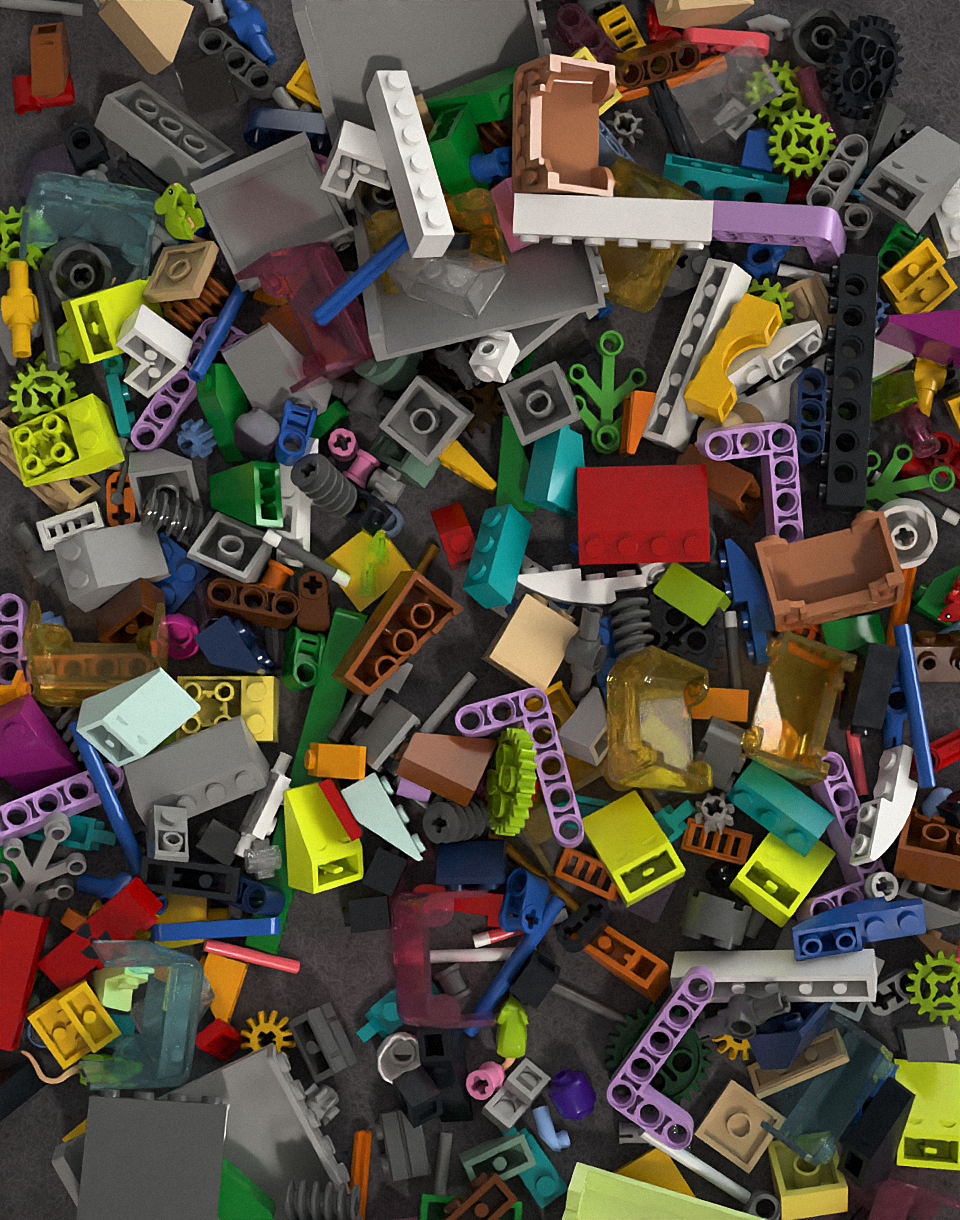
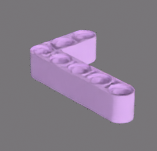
[691,199,847,268]
[131,317,247,451]
[697,421,804,544]
[0,593,156,688]
[455,688,584,848]
[796,752,888,924]
[0,763,124,846]
[607,965,715,1150]

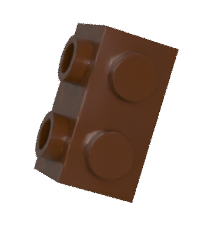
[97,577,166,653]
[911,630,960,682]
[441,1172,518,1220]

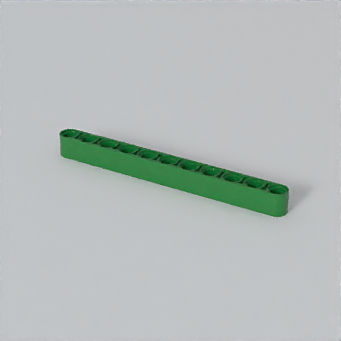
[245,607,369,955]

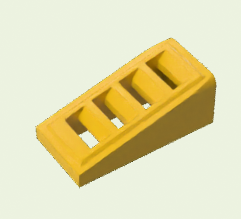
[597,4,652,74]
[438,440,497,495]

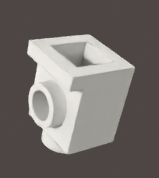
[469,330,520,383]

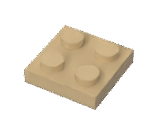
[143,241,219,303]
[693,1078,786,1174]

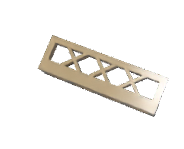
[0,406,101,515]

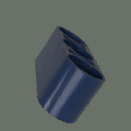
[243,107,332,155]
[789,367,827,465]
[216,874,286,917]

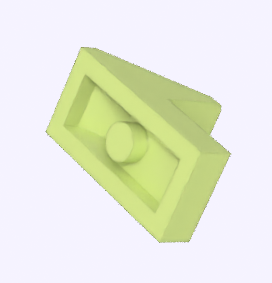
[89,961,153,1012]

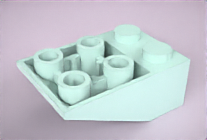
[76,667,200,767]
[340,772,427,862]

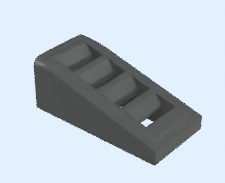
[859,98,906,168]

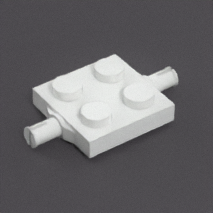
[233,752,293,859]

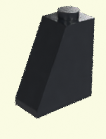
[839,642,900,738]

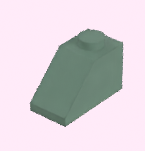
[367,430,441,488]
[458,1133,537,1182]

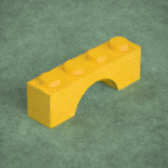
[683,293,783,425]

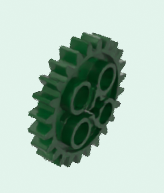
[604,1002,712,1111]

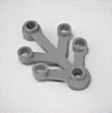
[0,812,87,913]

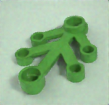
[566,330,647,454]
[837,443,955,514]

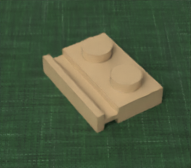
[780,273,832,340]

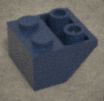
[194,615,276,676]
[436,839,508,891]
[747,1002,833,1070]

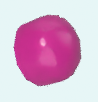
[150,613,201,660]

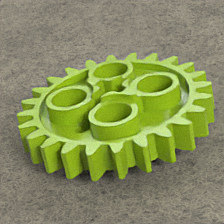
[485,728,537,836]

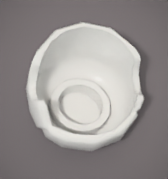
[377,1032,421,1084]

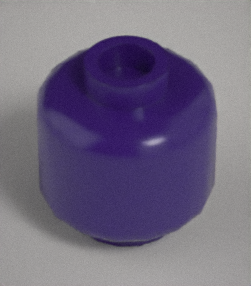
[548,1069,597,1121]

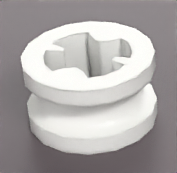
[864,872,899,901]

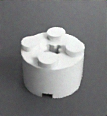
[877,498,938,569]

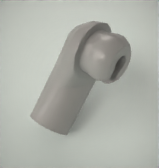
[745,14,791,41]
[272,87,314,113]

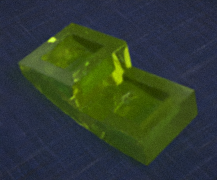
[870,369,919,422]
[359,530,389,598]

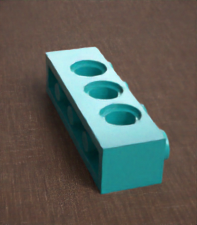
[659,153,789,204]

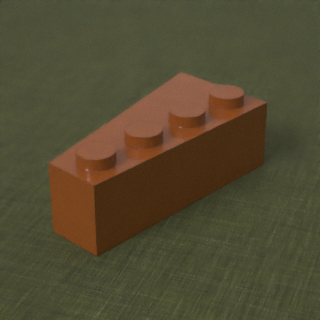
[331,570,464,695]
[893,806,960,891]

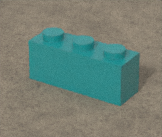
[463,503,532,609]
[725,758,835,857]

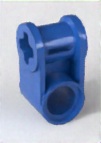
[469,146,512,184]
[274,400,318,466]
[498,868,550,934]

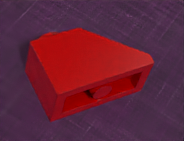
[430,501,476,570]

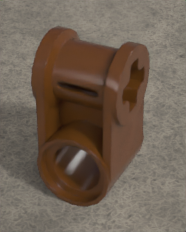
[297,571,331,633]

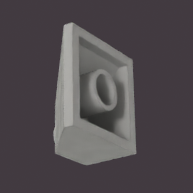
[128,448,204,521]
[896,879,960,931]

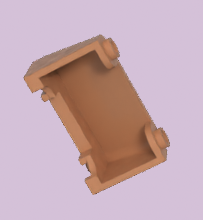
[512,54,616,197]
[755,510,905,632]

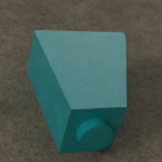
[523,425,585,517]

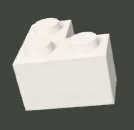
[320,120,391,199]
[116,304,193,399]

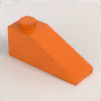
[569,915,671,1003]

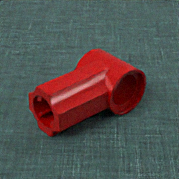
[12,75,76,115]
[910,728,960,777]

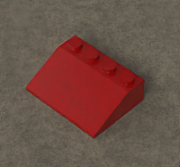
[577,464,710,565]

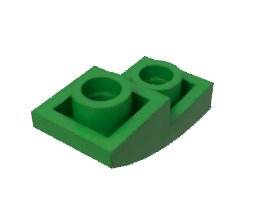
[819,613,886,656]

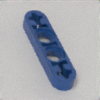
[151,917,281,941]

